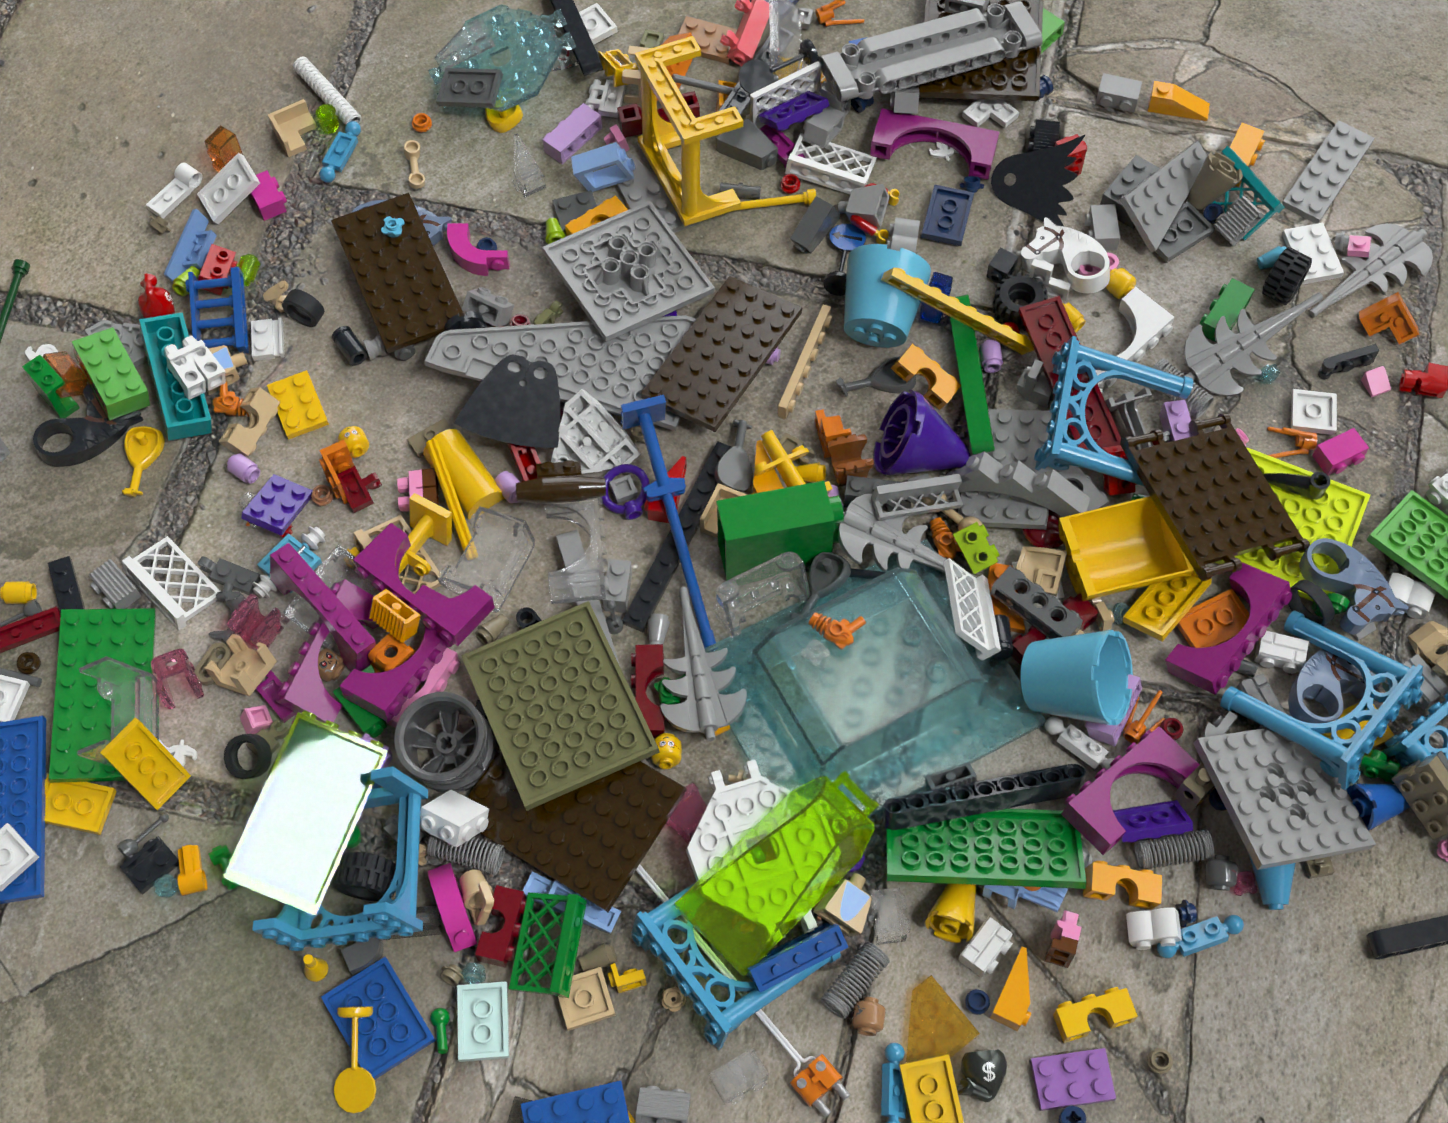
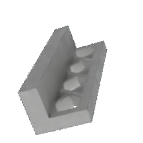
[871,474,963,521]

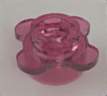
[1233,871,1258,896]

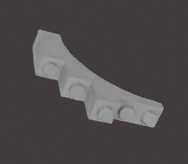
[946,451,1090,517]

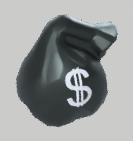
[957,1049,1007,1103]

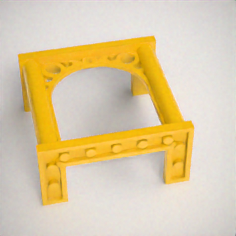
[635,36,744,226]

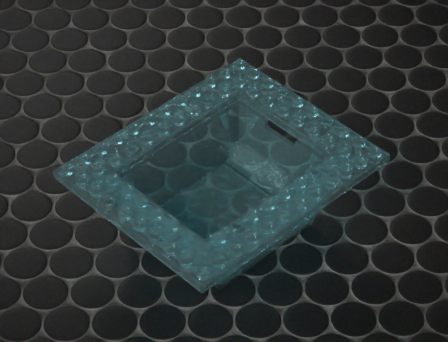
[705,539,1046,831]

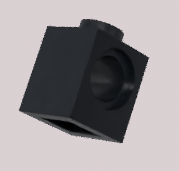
[986,247,1019,283]

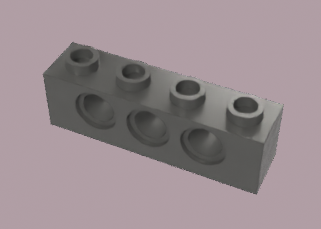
[990,566,1083,639]

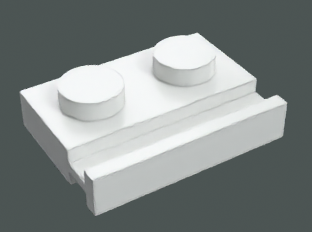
[251,318,284,361]

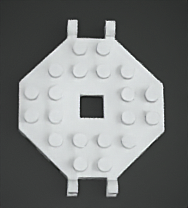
[686,759,838,946]

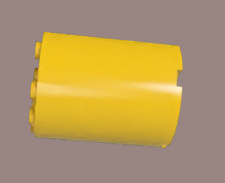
[1059,496,1195,601]

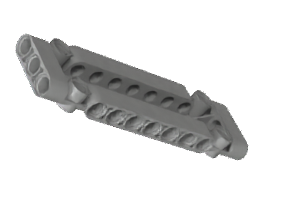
[819,1,1043,102]

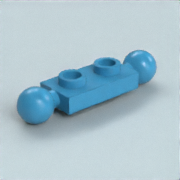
[319,121,361,183]
[1157,915,1244,958]
[881,1043,906,1123]

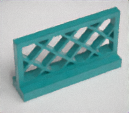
[1212,146,1285,240]

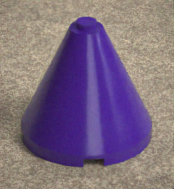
[873,390,971,476]

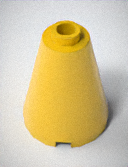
[925,884,976,943]

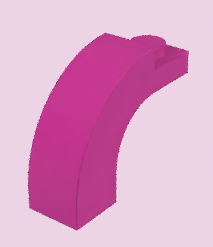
[447,223,510,276]
[428,863,477,952]

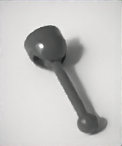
[0,599,43,627]
[606,600,623,634]
[117,813,169,858]

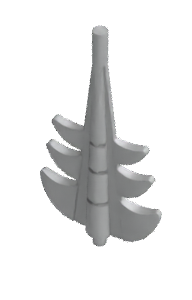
[1309,223,1433,318]
[1184,292,1324,396]
[838,494,977,578]
[660,587,747,742]

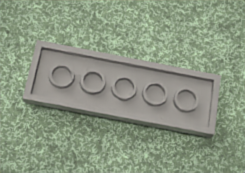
[1282,120,1375,224]

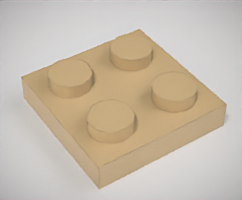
[558,967,616,1031]

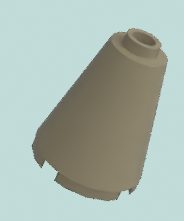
[1187,152,1243,210]

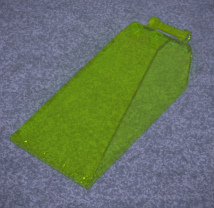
[674,770,880,977]

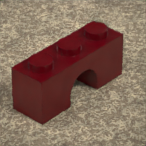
[475,885,527,968]

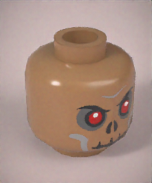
[318,648,345,682]

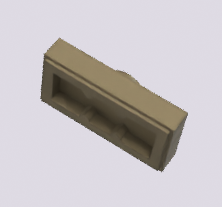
[407,418,452,458]

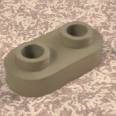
[194,642,232,686]

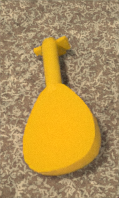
[485,96,523,133]
[122,426,165,497]

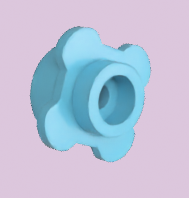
[381,216,404,237]

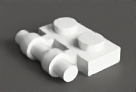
[585,79,626,118]

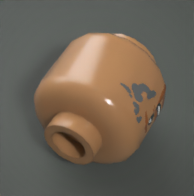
[852,997,886,1036]

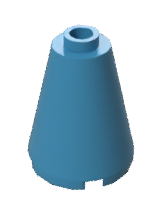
[1248,853,1296,910]

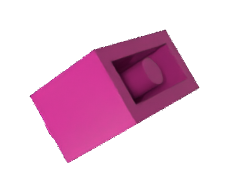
[250,170,287,221]
[1312,428,1369,475]

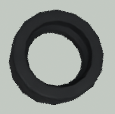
[282,289,325,327]
[223,734,272,779]

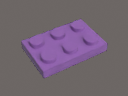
[1030,1048,1116,1111]

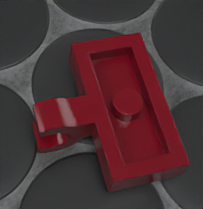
[337,466,382,513]

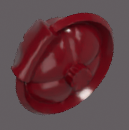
[1023,509,1064,549]

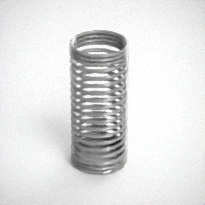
[1153,358,1214,418]
[1135,829,1214,870]
[427,835,505,875]
[821,942,890,1019]

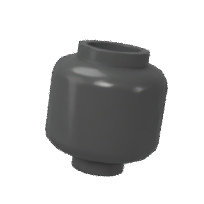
[1205,855,1238,891]

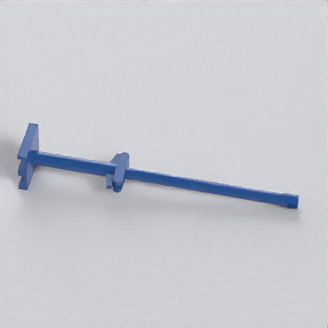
[621,395,717,649]

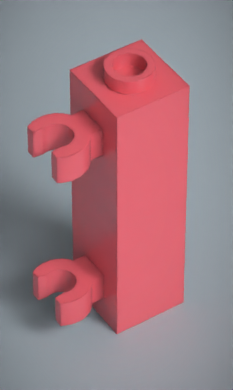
[720,0,773,67]

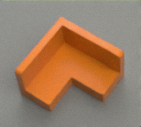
[1359,292,1419,344]
[815,409,852,458]

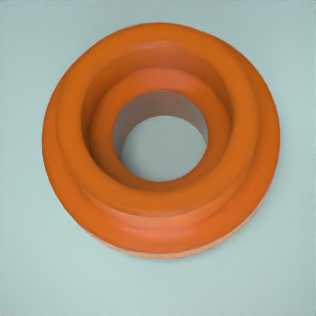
[412,113,432,132]

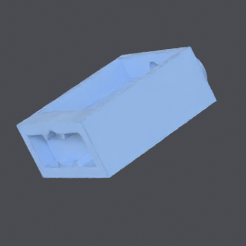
[571,142,635,192]

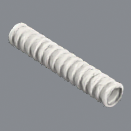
[293,57,361,124]

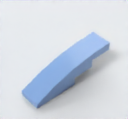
[522,871,621,934]

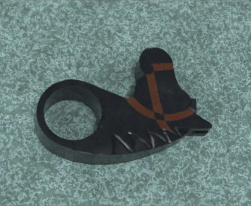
[33,384,144,467]

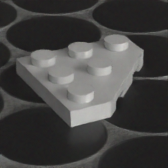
[85,320,147,367]

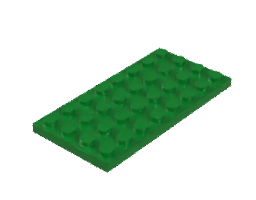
[49,608,156,783]
[886,808,1086,889]

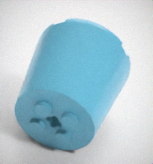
[844,244,931,348]
[1021,630,1133,725]

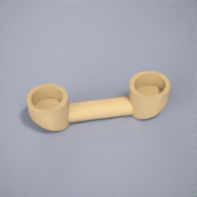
[404,140,425,189]

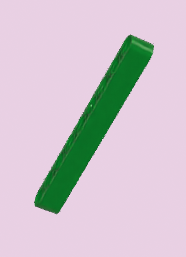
[950,294,995,455]

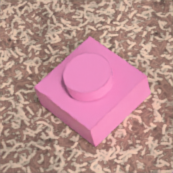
[1347,235,1371,257]

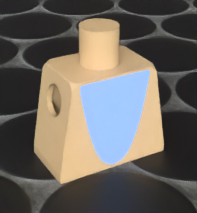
[206,345,248,395]
[813,873,872,937]

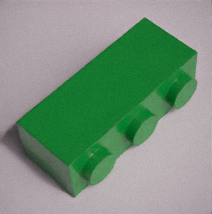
[1199,278,1255,342]

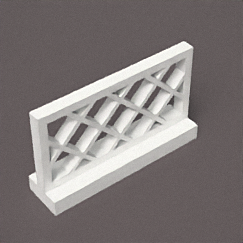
[746,61,822,128]
[785,133,877,194]
[122,536,220,630]
[944,558,1001,661]

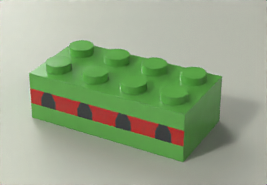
[72,327,150,421]

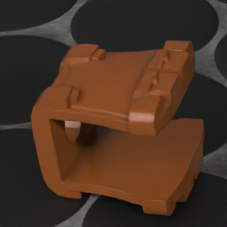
[827,434,874,487]

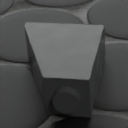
[716,118,778,170]
[790,196,841,253]

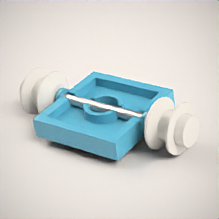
[252,526,326,599]

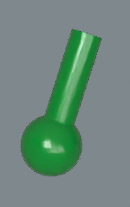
[430,1008,450,1054]

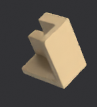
[268,99,317,157]
[700,483,747,538]

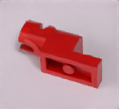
[1399,362,1448,398]

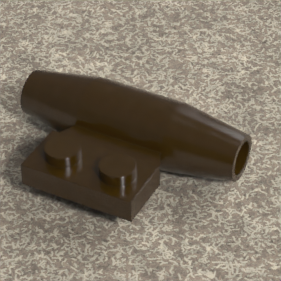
[516,460,606,504]

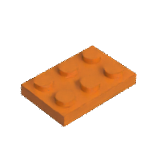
[1176,589,1250,648]

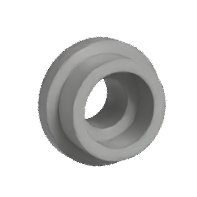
[1335,231,1349,252]

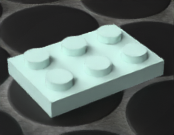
[457,982,510,1062]

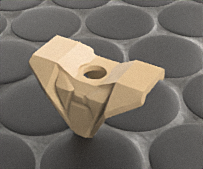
[1408,621,1448,676]

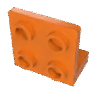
[319,439,354,504]

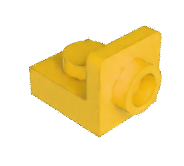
[608,963,647,994]

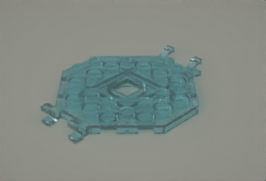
[428,4,576,112]

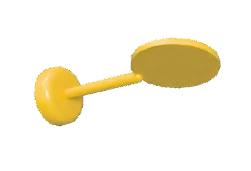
[334,1006,376,1113]

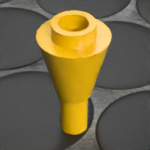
[303,954,328,982]

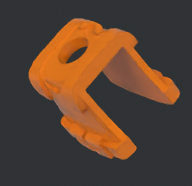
[368,633,416,673]

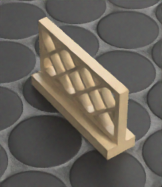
[353,515,445,594]

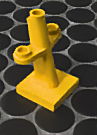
[754,430,833,493]
[399,493,452,576]

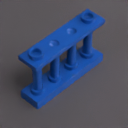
[185,267,249,354]

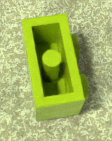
[953,522,1000,574]

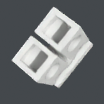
[164,335,226,400]

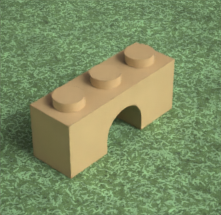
[219,387,280,456]

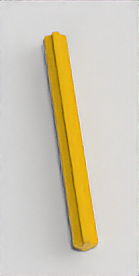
[426,439,478,561]

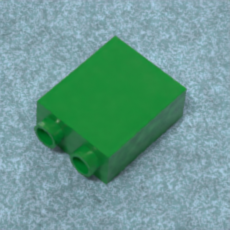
[716,481,844,581]

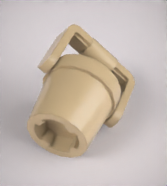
[459,869,494,926]

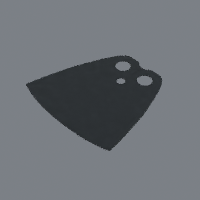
[454,354,560,448]

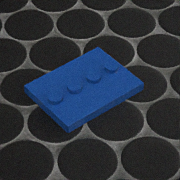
[321,956,436,1080]

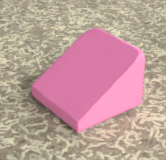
[1361,366,1391,397]
[240,705,273,734]

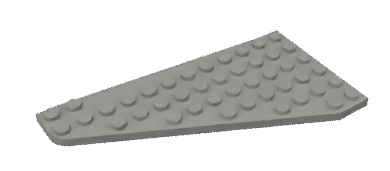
[424,315,696,431]

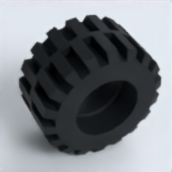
[1262,247,1312,305]
[992,273,1048,331]
[332,852,396,901]

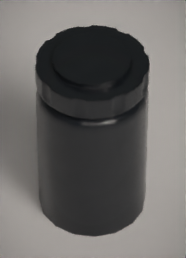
[332,326,368,366]
[991,615,1013,660]

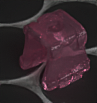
[227,594,284,649]
[151,649,204,709]
[666,783,707,844]

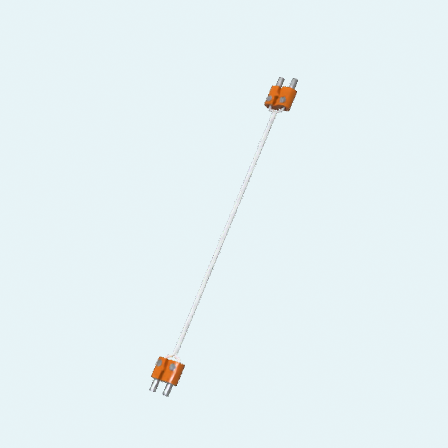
[636,864,851,1118]

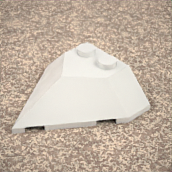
[551,389,641,474]

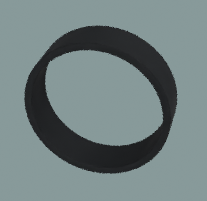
[1288,580,1335,626]

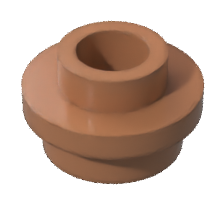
[311,484,334,506]

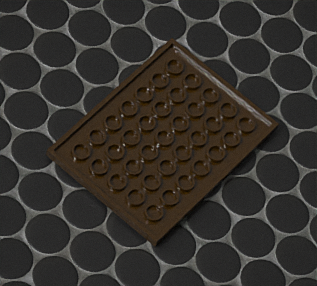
[919,0,1043,102]
[467,749,687,913]

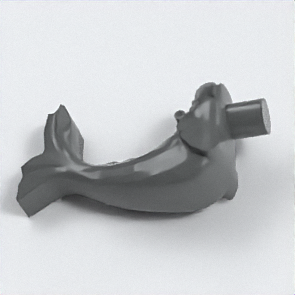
[209,583,248,644]

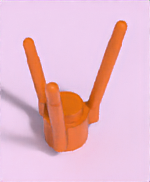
[815,0,864,27]
[1267,427,1317,458]
[1123,690,1165,744]

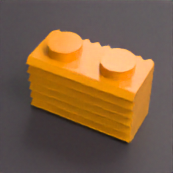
[369,589,421,643]

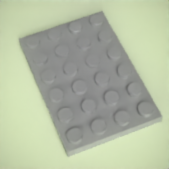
[958,409,1055,530]

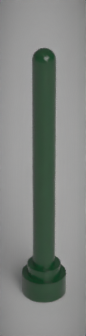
[0,259,30,343]

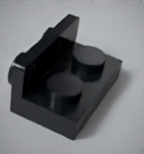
[120,836,179,895]

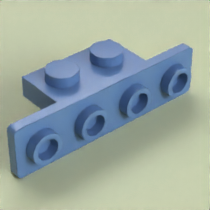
[164,209,217,283]

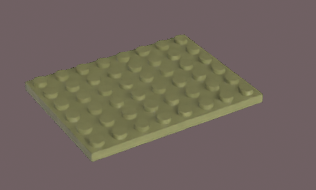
[461,601,659,811]

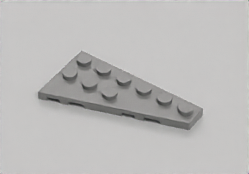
[1119,141,1207,252]
[607,151,702,233]

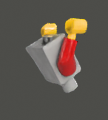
[838,183,900,245]

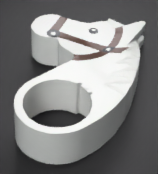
[1021,217,1110,294]

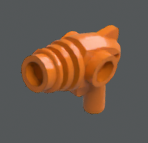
[212,381,249,417]
[929,517,962,559]
[808,612,866,650]

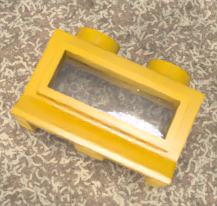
[598,49,638,87]

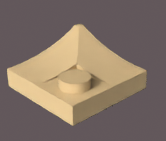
[1016,546,1067,597]

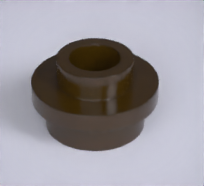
[17,652,41,674]

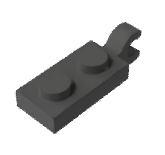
[197,556,260,596]

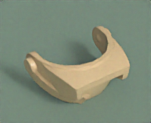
[263,281,288,312]

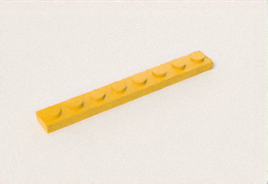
[881,268,1034,355]

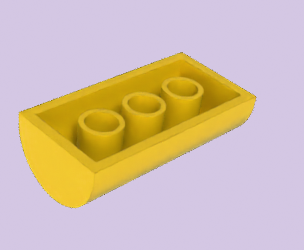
[423,429,505,520]

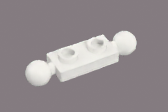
[1045,716,1114,770]

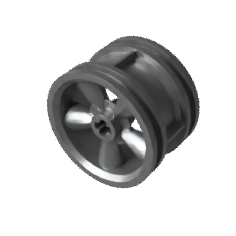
[394,692,497,793]

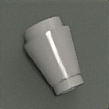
[648,614,670,644]

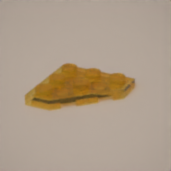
[906,975,980,1063]

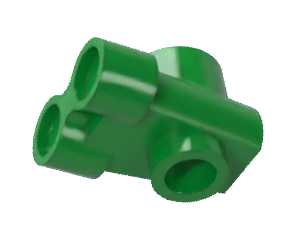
[1360,750,1401,784]

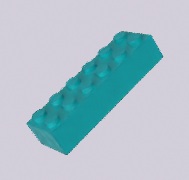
[139,312,212,441]

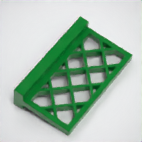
[509,892,587,998]

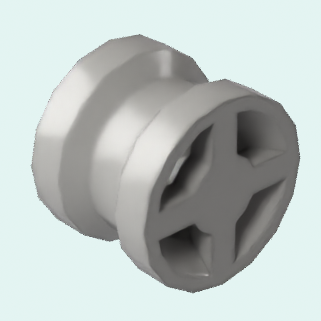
[363,335,387,361]

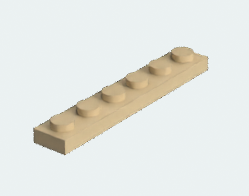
[778,304,833,419]

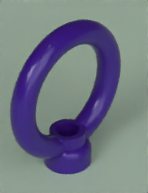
[600,464,650,520]

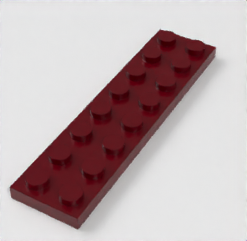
[1018,296,1121,450]

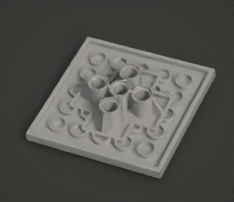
[542,201,715,342]
[1193,728,1376,870]

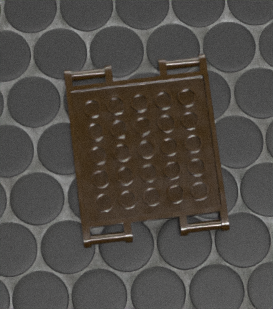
[1120,413,1310,581]

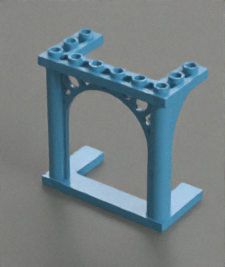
[252,766,428,951]

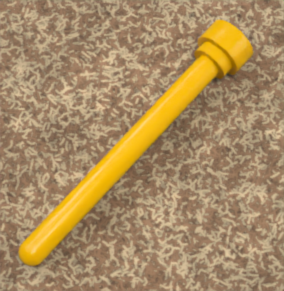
[734,188,816,211]

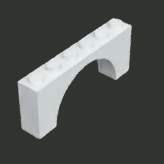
[1095,287,1174,393]

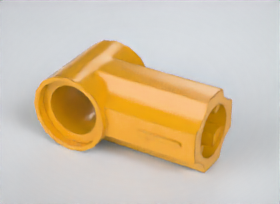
[178,845,208,896]

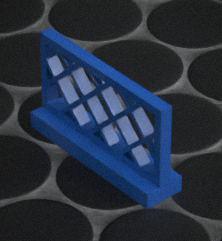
[740,922,848,993]

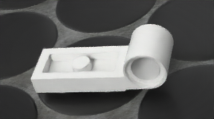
[146,163,202,219]

